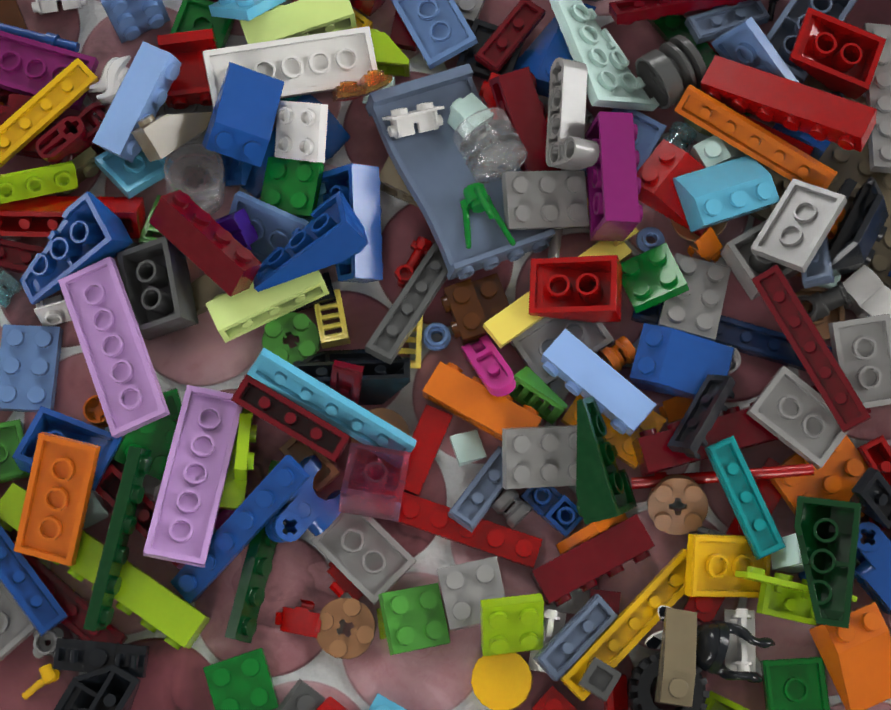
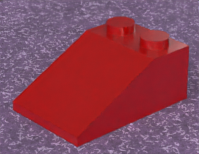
[789,7,886,100]
[637,139,709,236]
[529,255,622,323]

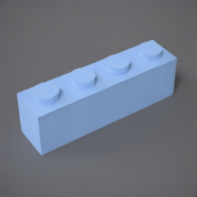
[92,41,182,163]
[541,328,657,436]

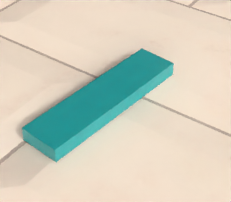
[704,435,786,560]

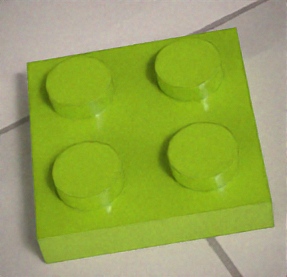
[480,593,544,656]

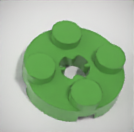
[262,312,321,365]

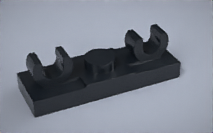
[667,374,736,459]
[53,638,149,678]

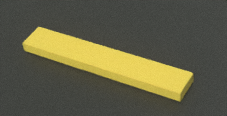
[483,241,632,349]

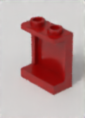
[157,28,218,109]

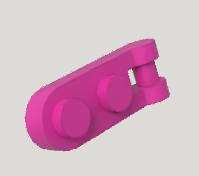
[461,334,516,397]

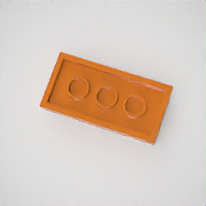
[14,432,101,566]

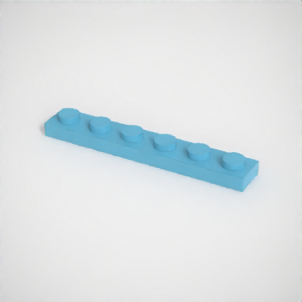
[247,348,417,466]

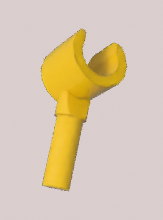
[21,664,60,700]

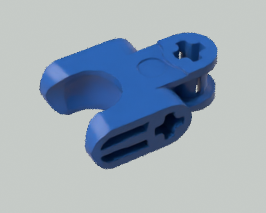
[265,454,353,543]
[854,522,891,615]

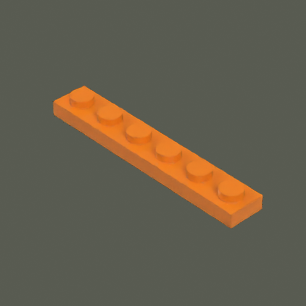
[674,84,838,189]

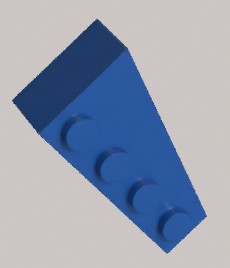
[321,163,384,283]

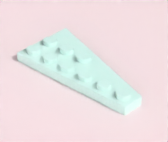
[549,0,660,111]

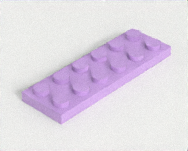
[58,256,170,439]
[143,385,243,568]

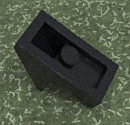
[849,467,891,529]

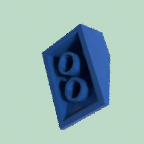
[202,62,284,167]
[629,323,735,399]
[12,406,122,491]

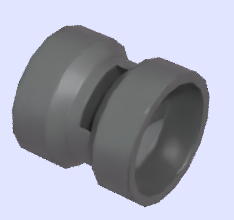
[492,489,533,529]

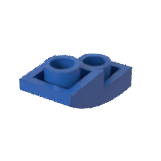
[520,487,583,537]

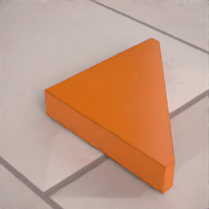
[556,513,628,554]

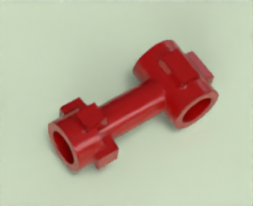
[394,236,433,288]

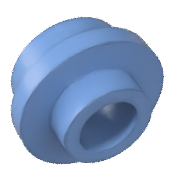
[636,227,665,253]
[422,322,451,351]

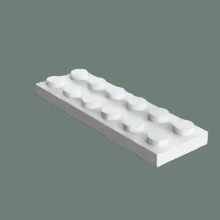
[202,26,380,109]

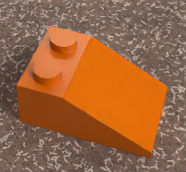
[809,602,891,710]

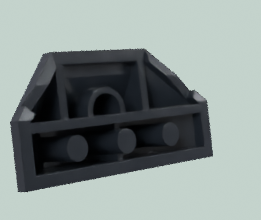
[829,176,889,277]
[293,349,410,405]
[54,665,141,710]

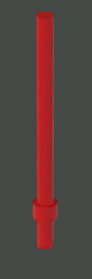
[631,463,814,489]

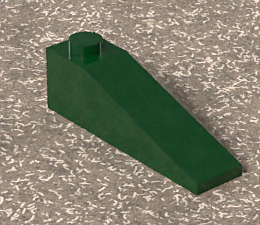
[576,396,637,524]
[794,496,862,628]

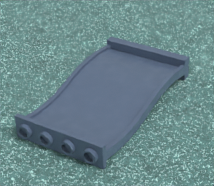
[365,63,556,280]

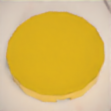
[471,652,533,710]

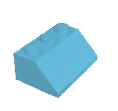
[672,155,780,232]

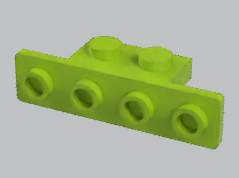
[0,161,78,204]
[219,408,257,510]
[735,566,858,626]

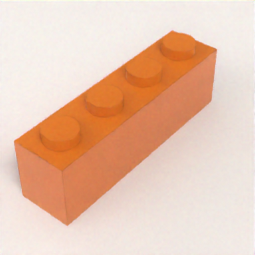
[422,361,542,441]

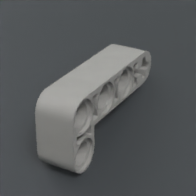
[545,58,599,171]

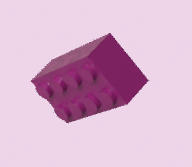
[585,111,643,241]

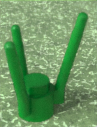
[460,183,516,249]

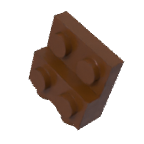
[440,273,509,345]

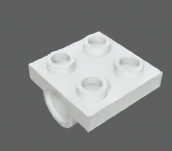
[275,100,328,163]

